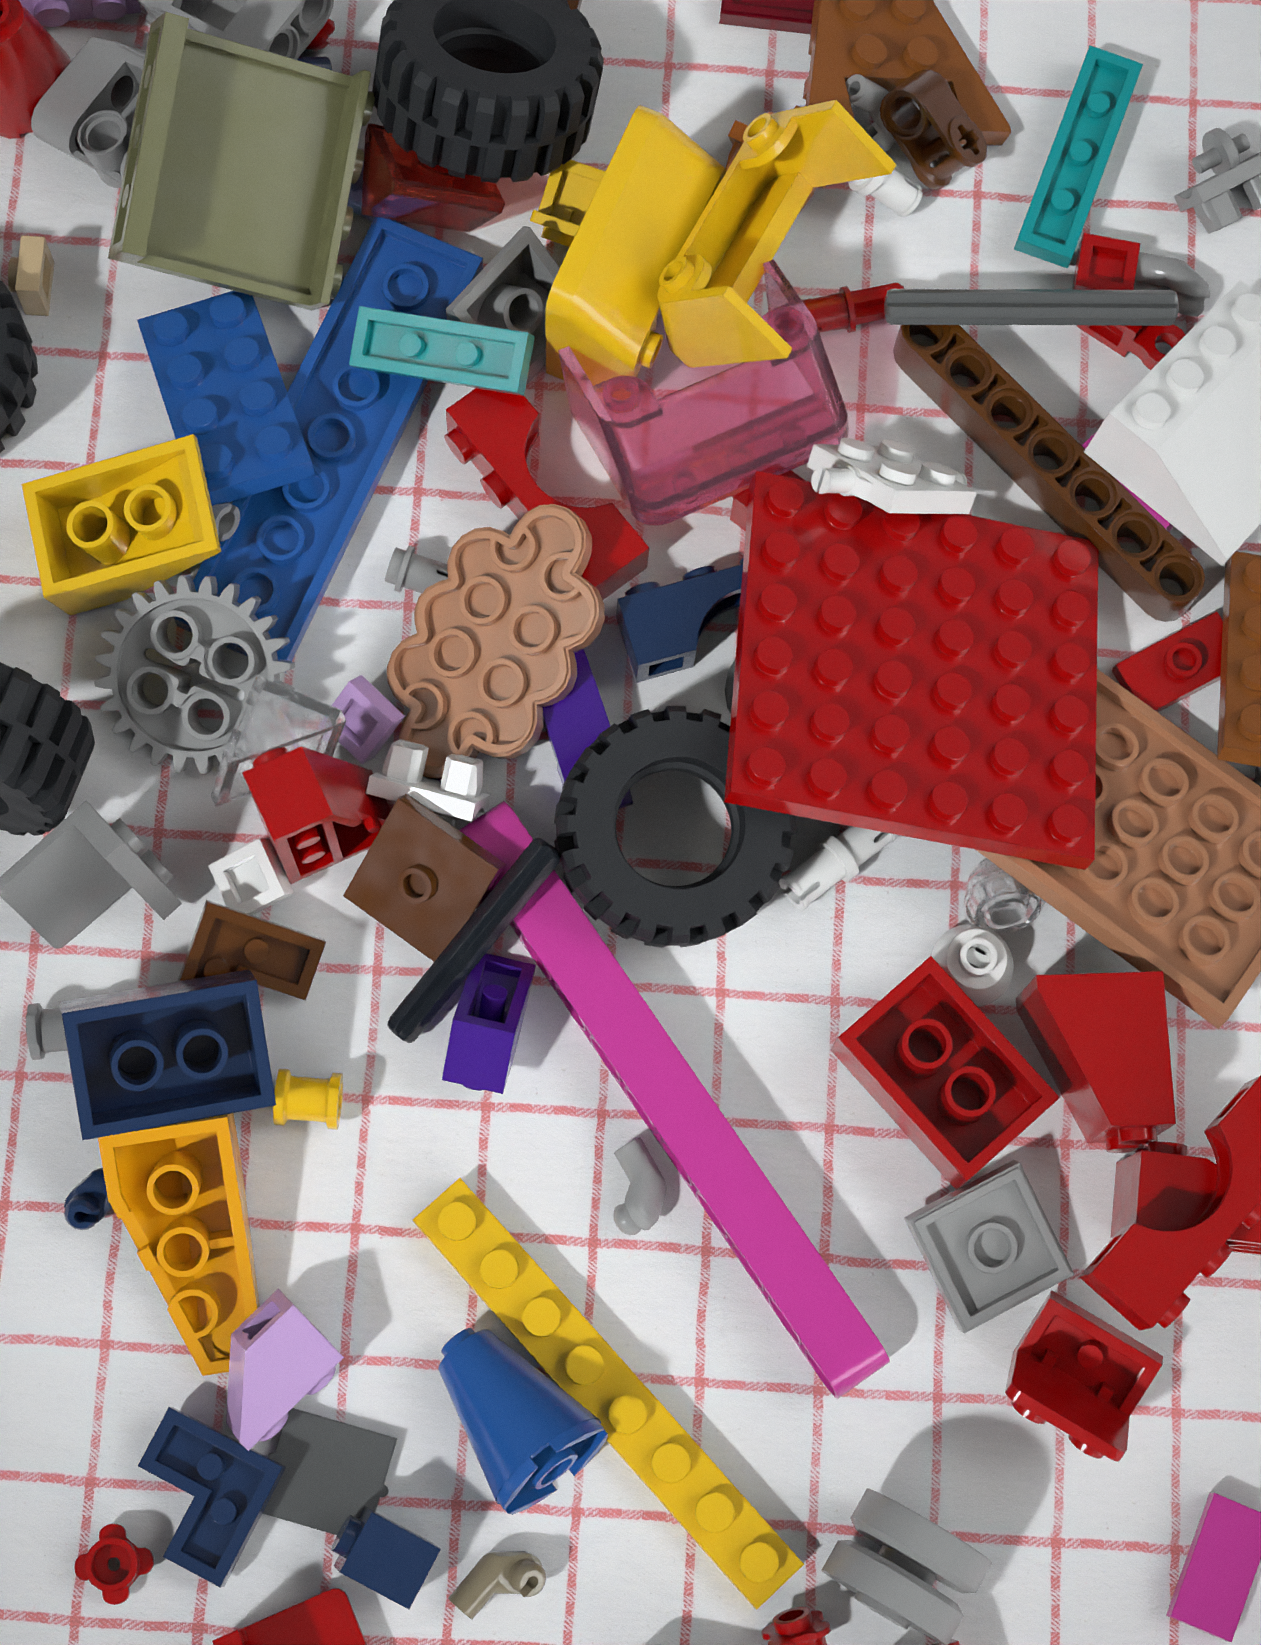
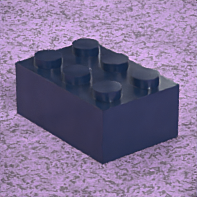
[59,969,276,1140]

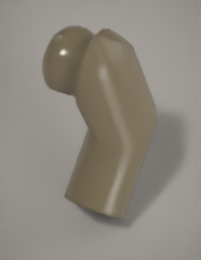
[448,1551,546,1620]

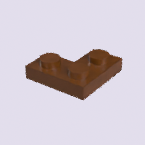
[177,900,326,1001]

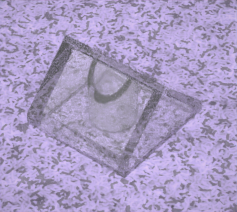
[211,675,346,807]

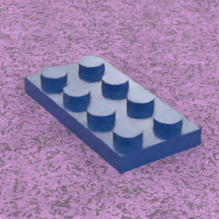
[137,291,315,506]

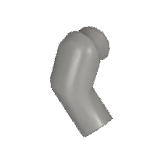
[845,74,895,152]
[1135,252,1210,316]
[613,1138,667,1235]

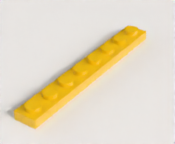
[413,1178,804,1610]

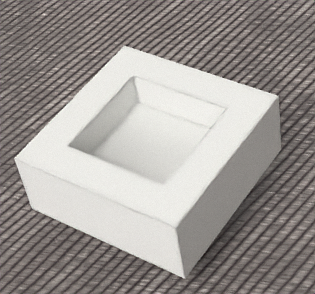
[208,838,294,915]

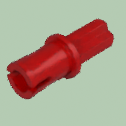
[790,283,904,338]

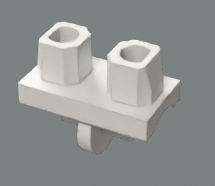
[366,740,491,827]

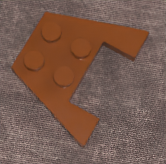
[803,0,1011,146]

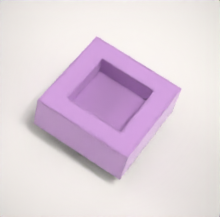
[319,675,405,764]

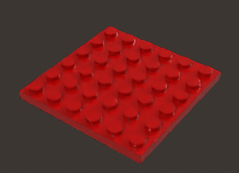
[724,471,1098,870]

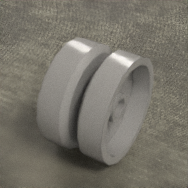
[821,1488,992,1645]

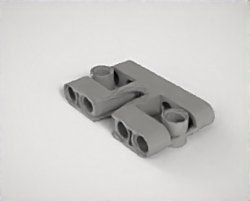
[31,0,334,188]

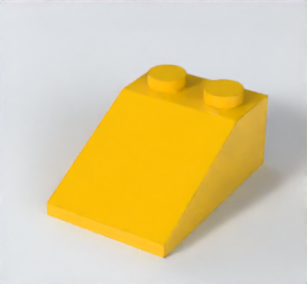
[21,434,221,616]

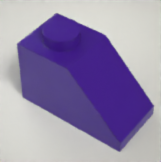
[442,953,536,1094]

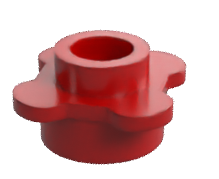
[74,1524,154,1605]
[761,1607,831,1645]

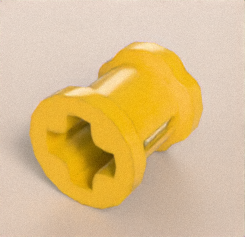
[273,1068,343,1130]

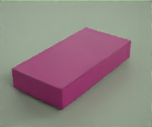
[1166,1493,1261,1642]

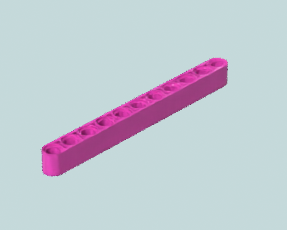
[459,801,890,1399]

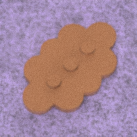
[387,504,605,780]

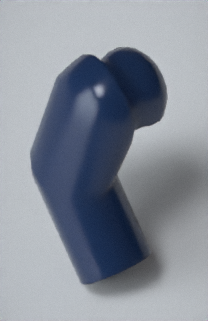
[64,1168,112,1230]

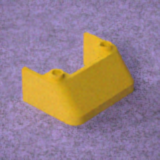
[657,100,897,368]
[545,105,727,408]

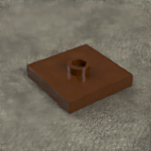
[343,794,507,962]

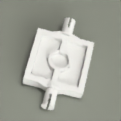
[807,438,977,514]

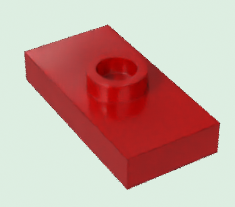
[1111,611,1223,712]

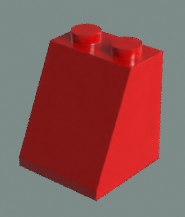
[1015,971,1176,1153]

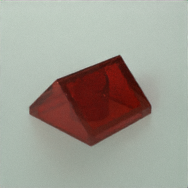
[361,123,505,233]

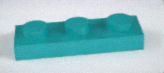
[349,306,535,396]

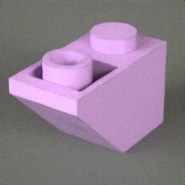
[226,1288,344,1451]

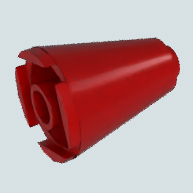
[0,0,71,139]

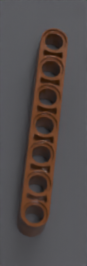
[893,325,1205,622]

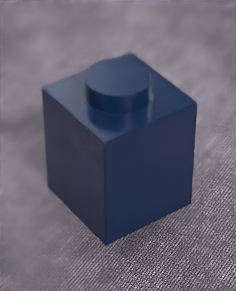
[331,1506,441,1610]

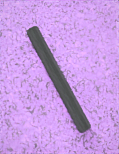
[884,289,1179,326]

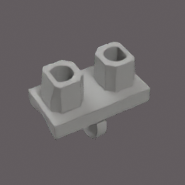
[1174,128,1261,234]

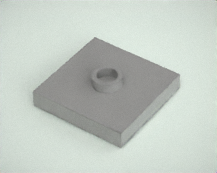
[904,1160,1074,1333]

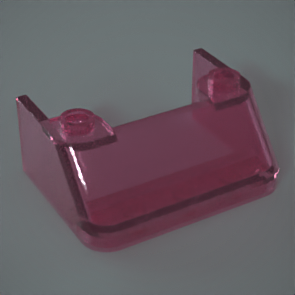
[558,259,849,526]

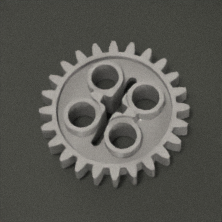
[94,575,296,774]

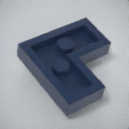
[138,1407,286,1588]

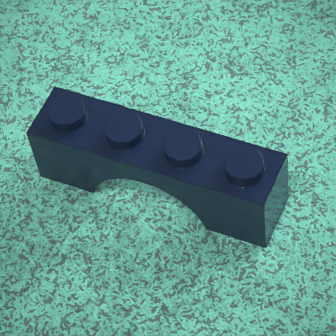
[616,558,744,683]

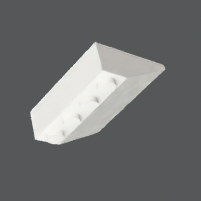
[1084,280,1261,566]

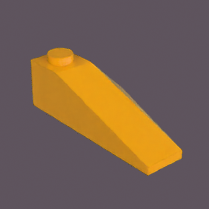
[98,1113,260,1376]

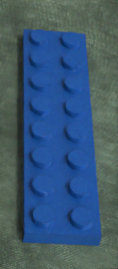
[174,214,483,673]

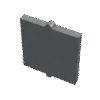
[262,1408,397,1535]

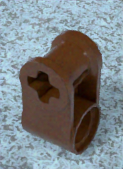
[880,70,987,190]

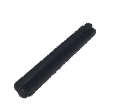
[387,837,561,1043]

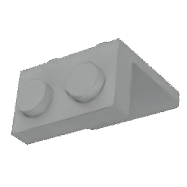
[0,800,182,949]

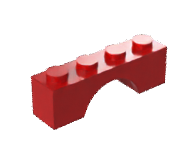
[444,388,649,600]
[1079,1075,1261,1331]

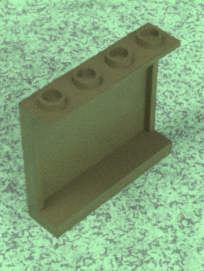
[108,12,375,311]

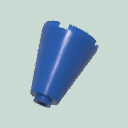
[438,1328,608,1515]

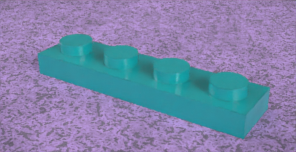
[1013,45,1143,269]

